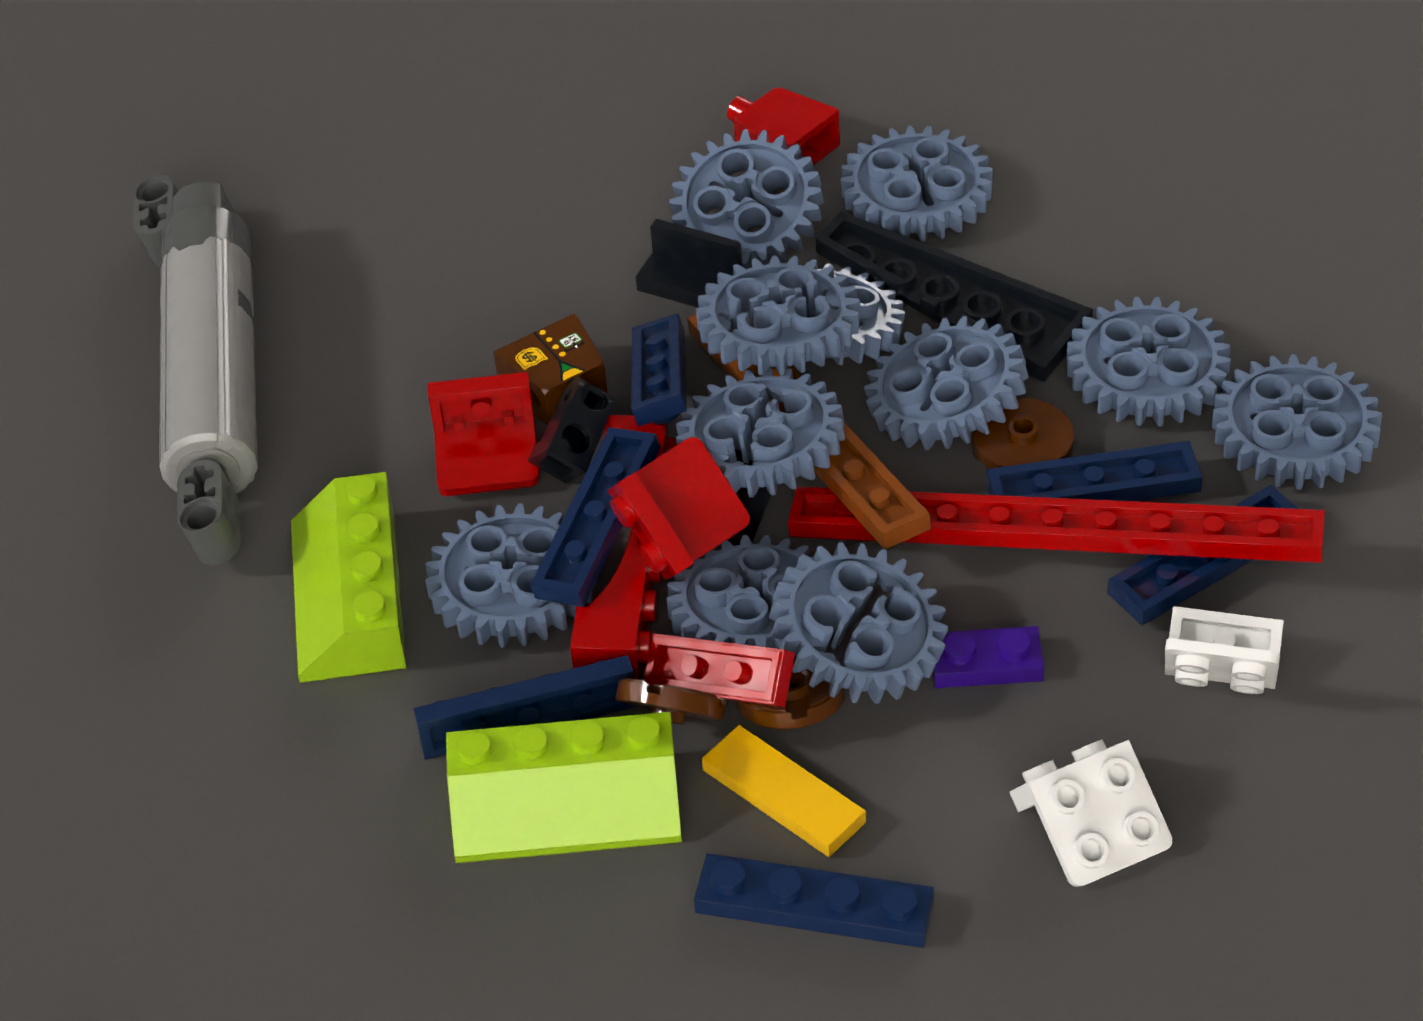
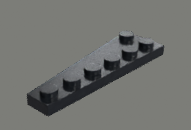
[816,212,1093,382]

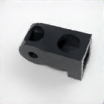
[528,376,614,484]

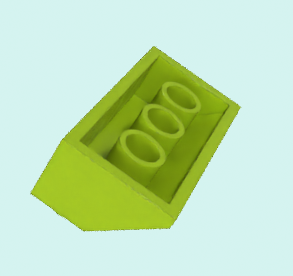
[291,472,407,683]
[446,712,682,863]

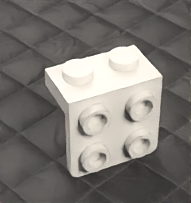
[1165,606,1284,694]
[1009,739,1172,887]

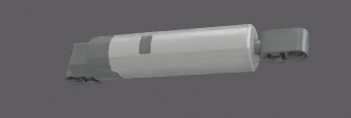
[133,174,258,566]

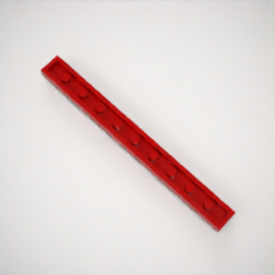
[787,486,1325,563]

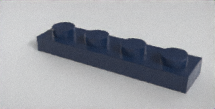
[631,313,687,426]
[530,427,661,607]
[986,441,1203,501]
[1107,485,1299,626]
[413,655,636,760]
[694,853,934,948]

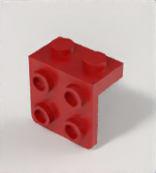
[427,372,540,496]
[607,437,750,580]

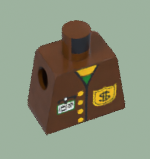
[493,314,608,425]

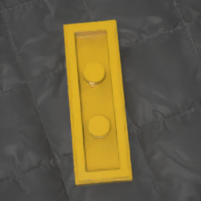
[702,725,866,857]

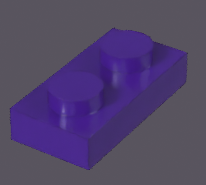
[933,626,1044,688]

